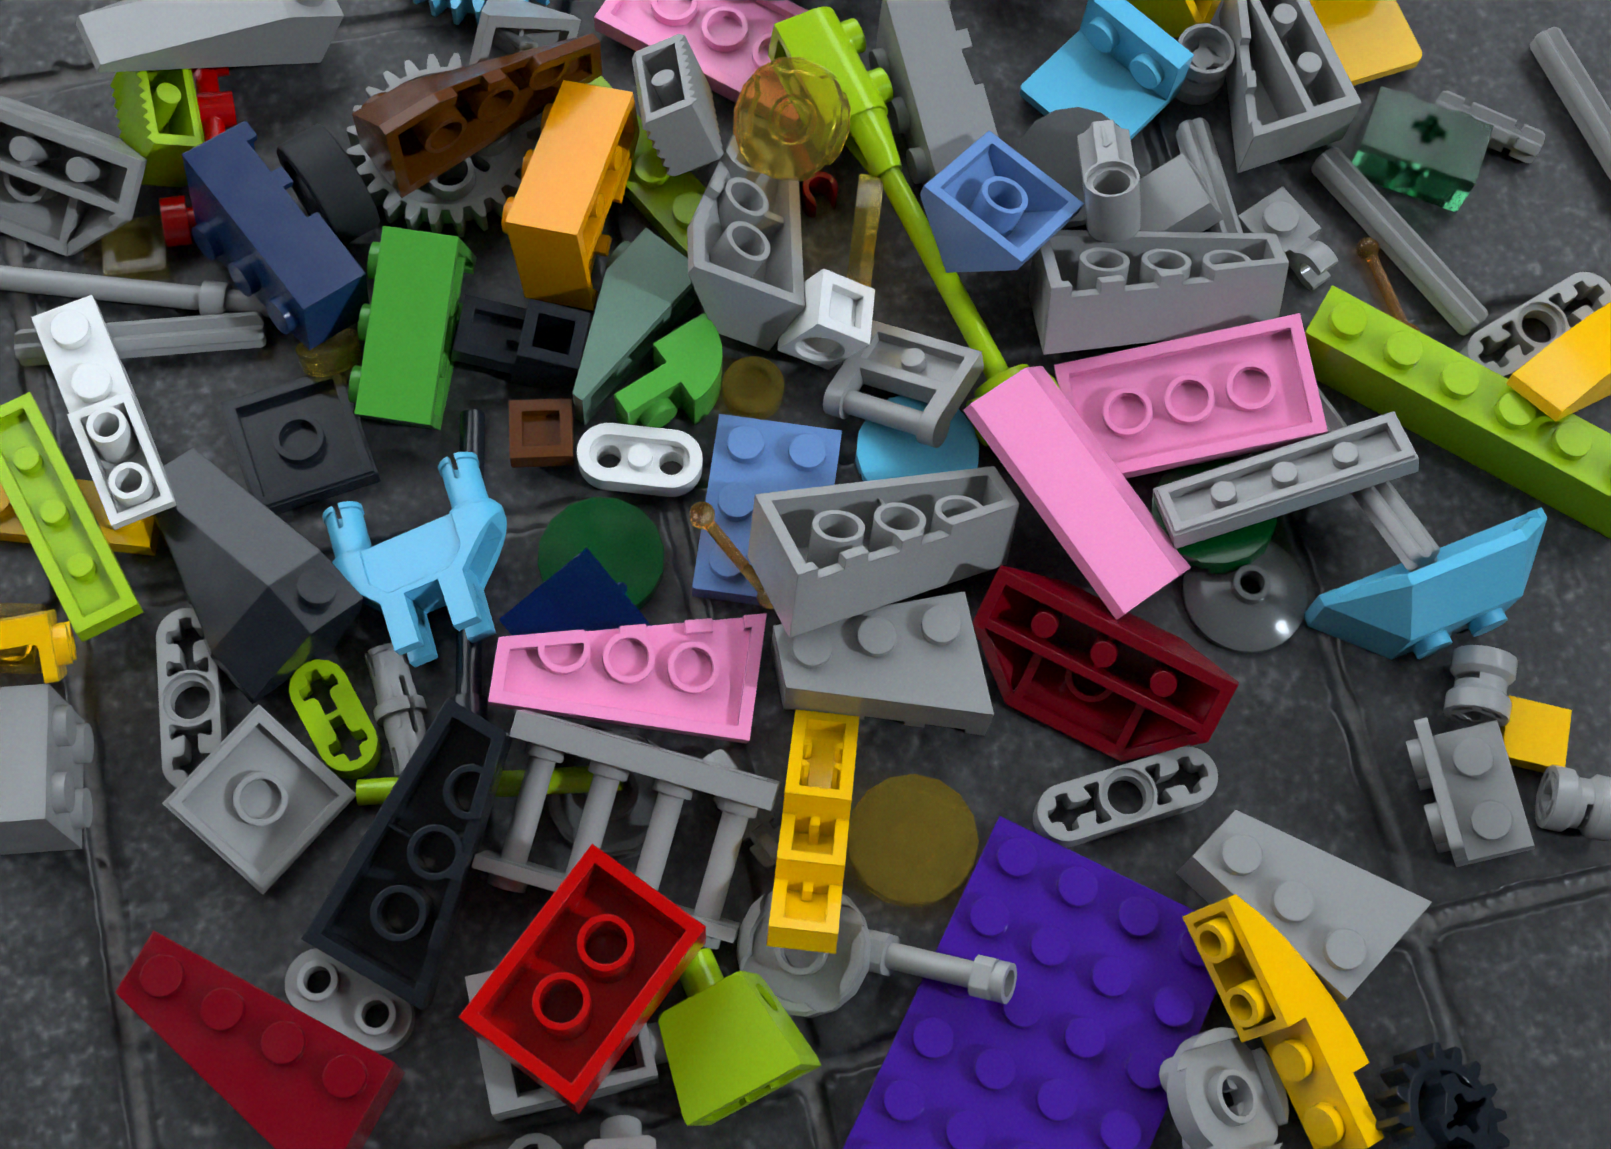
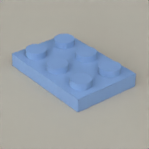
[692,414,842,607]

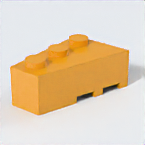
[501,80,640,311]

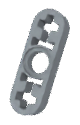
[1460,272,1611,379]
[156,608,227,789]
[1033,747,1218,848]

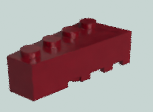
[115,930,405,1149]

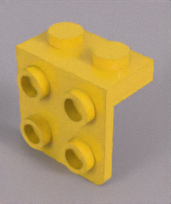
[1309,0,1422,86]

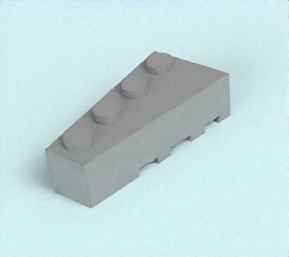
[1028,230,1289,355]
[747,466,1020,638]

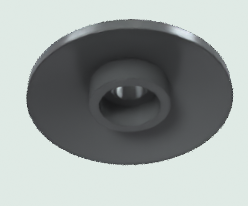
[1182,541,1307,654]

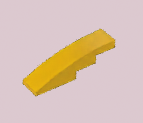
[1506,302,1611,422]
[766,709,859,954]

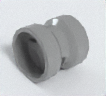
[1176,23,1235,105]
[1443,645,1518,727]
[1535,764,1611,842]

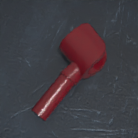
[786,130,838,218]

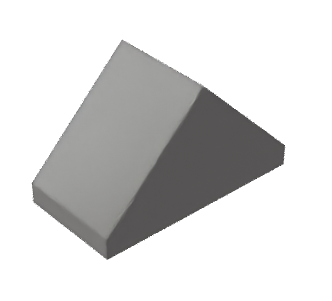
[469,0,581,65]

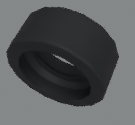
[276,123,380,246]

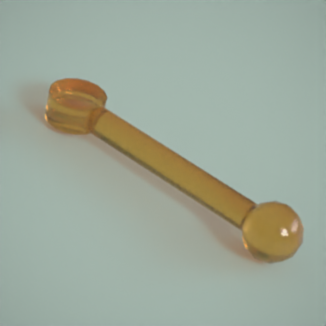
[1356,237,1421,332]
[689,502,774,609]

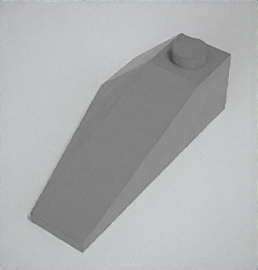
[76,0,344,73]
[687,112,805,351]

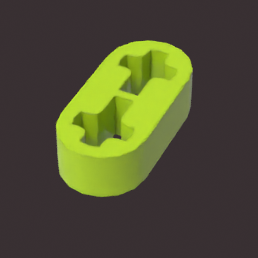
[289,659,382,779]

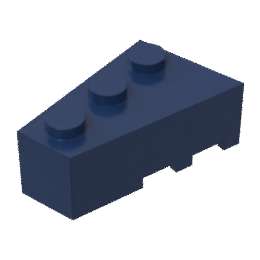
[182,120,369,350]

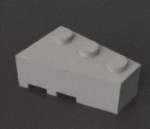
[1219,0,1362,173]
[1176,810,1432,1005]

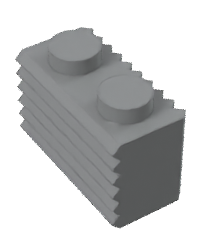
[632,34,724,177]

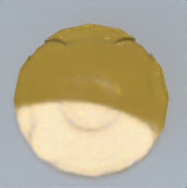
[733,57,851,181]
[846,174,883,287]
[847,774,979,908]

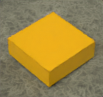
[1500,695,1572,773]

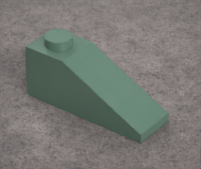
[573,228,700,425]

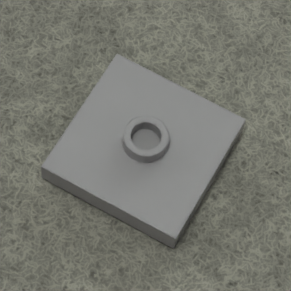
[162,704,356,894]

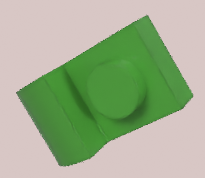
[614,312,722,428]

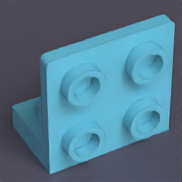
[1019,0,1194,140]

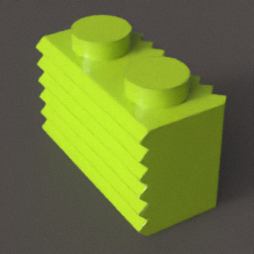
[110,69,205,187]

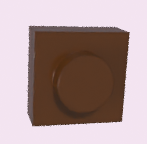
[509,398,574,468]

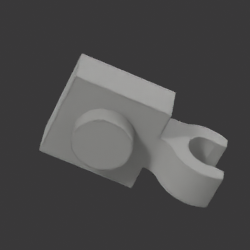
[1238,186,1338,291]

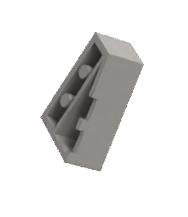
[869,0,998,186]
[771,591,994,736]

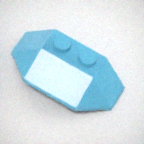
[1304,507,1547,660]

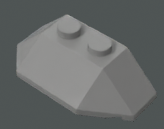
[0,96,147,256]

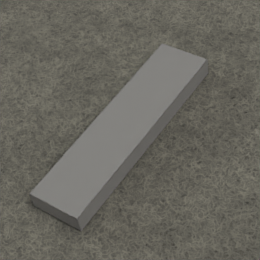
[1153,411,1419,549]

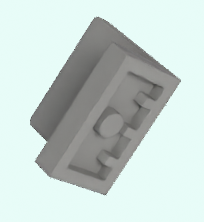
[1406,717,1535,867]

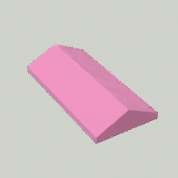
[963,366,1191,620]

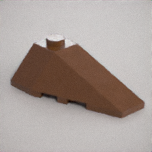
[352,33,603,199]

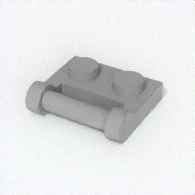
[823,320,984,448]

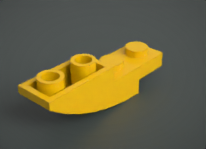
[1183,894,1385,1149]

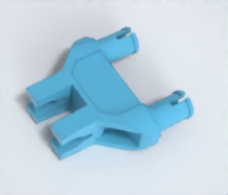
[322,451,507,667]

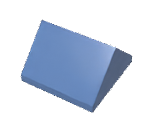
[920,131,1084,273]

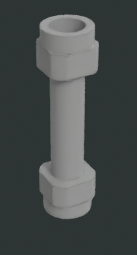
[868,929,1017,1004]

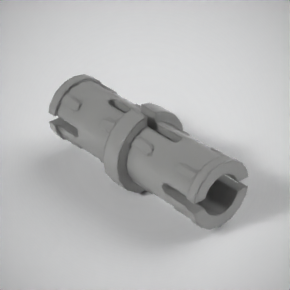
[364,643,427,777]

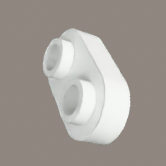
[577,423,703,497]

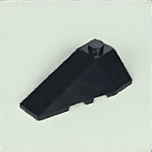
[153,448,363,704]

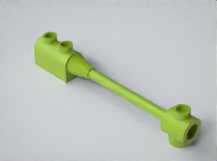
[768,6,1060,446]

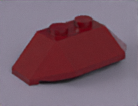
[972,565,1239,762]

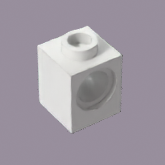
[778,268,875,370]

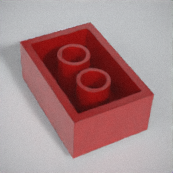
[459,844,706,1114]

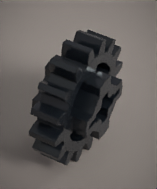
[1374,1042,1510,1149]

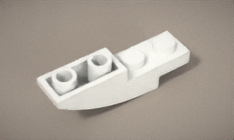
[31,295,177,530]

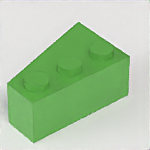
[348,226,477,430]

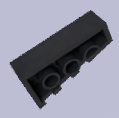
[301,697,513,1010]

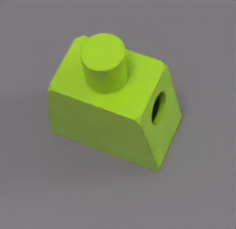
[658,948,822,1126]

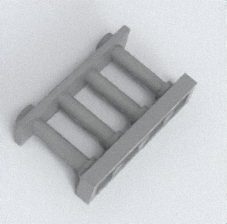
[471,709,781,949]

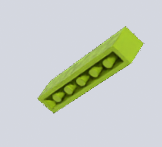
[1305,285,1611,539]

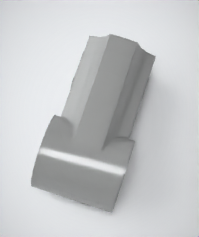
[1077,120,1141,243]

